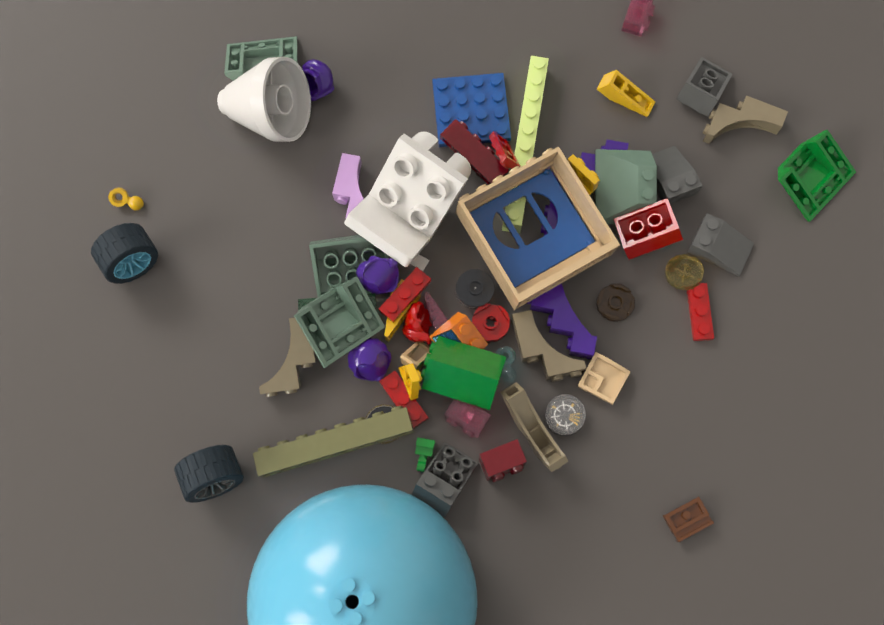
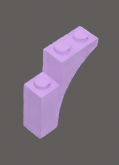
[332,153,364,218]

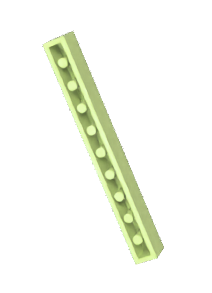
[502,56,549,233]

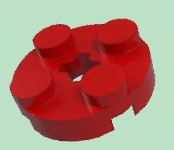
[472,303,510,343]

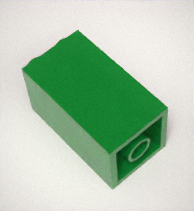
[421,336,506,410]

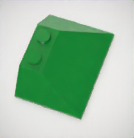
[778,130,856,222]

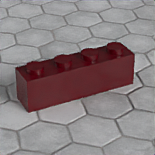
[440,119,509,185]

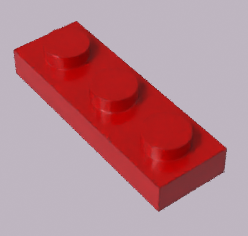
[489,131,520,169]
[378,267,431,323]
[687,283,714,341]
[379,371,429,429]

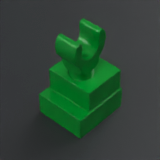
[415,437,435,472]

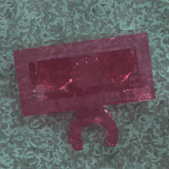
[621,0,655,37]
[445,399,491,438]

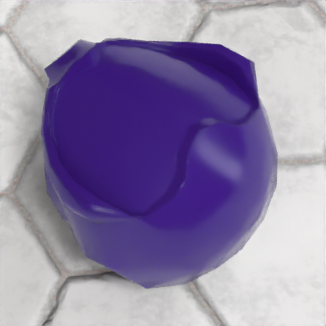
[302,59,334,102]
[356,256,399,295]
[348,338,392,381]

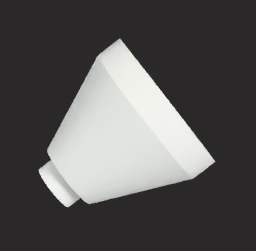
[217,57,311,142]

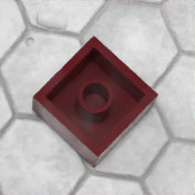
[479,439,527,483]

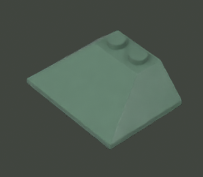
[224,36,298,81]
[595,149,657,225]
[294,277,385,368]

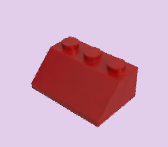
[614,198,683,260]

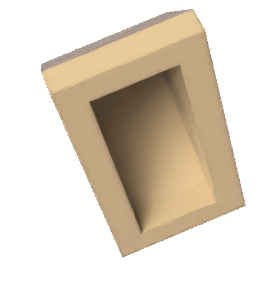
[400,341,430,371]

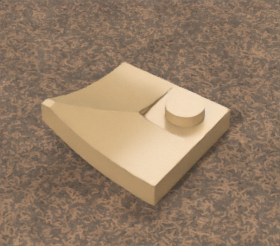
[578,352,630,405]

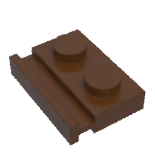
[663,497,714,542]

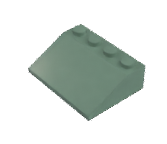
[309,235,389,297]

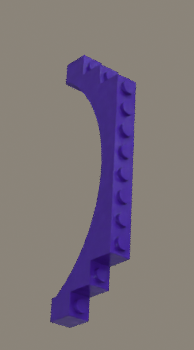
[527,139,629,359]

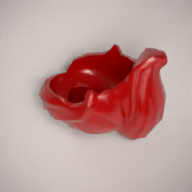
[402,301,433,344]

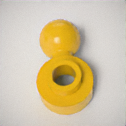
[108,187,144,211]

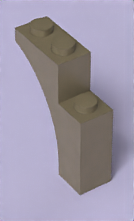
[702,96,788,144]
[511,310,586,382]
[259,317,317,397]
[500,382,568,472]

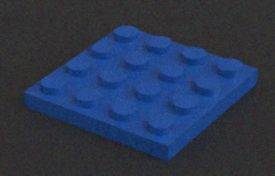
[432,73,511,147]

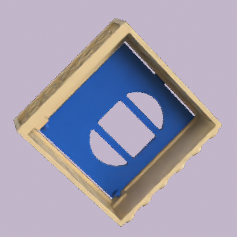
[456,147,620,310]

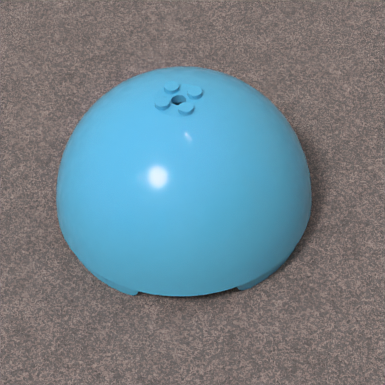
[247,484,477,625]

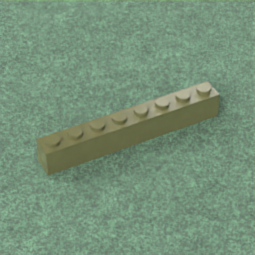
[253,406,415,478]

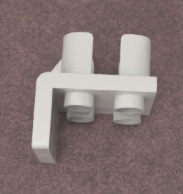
[344,132,471,267]

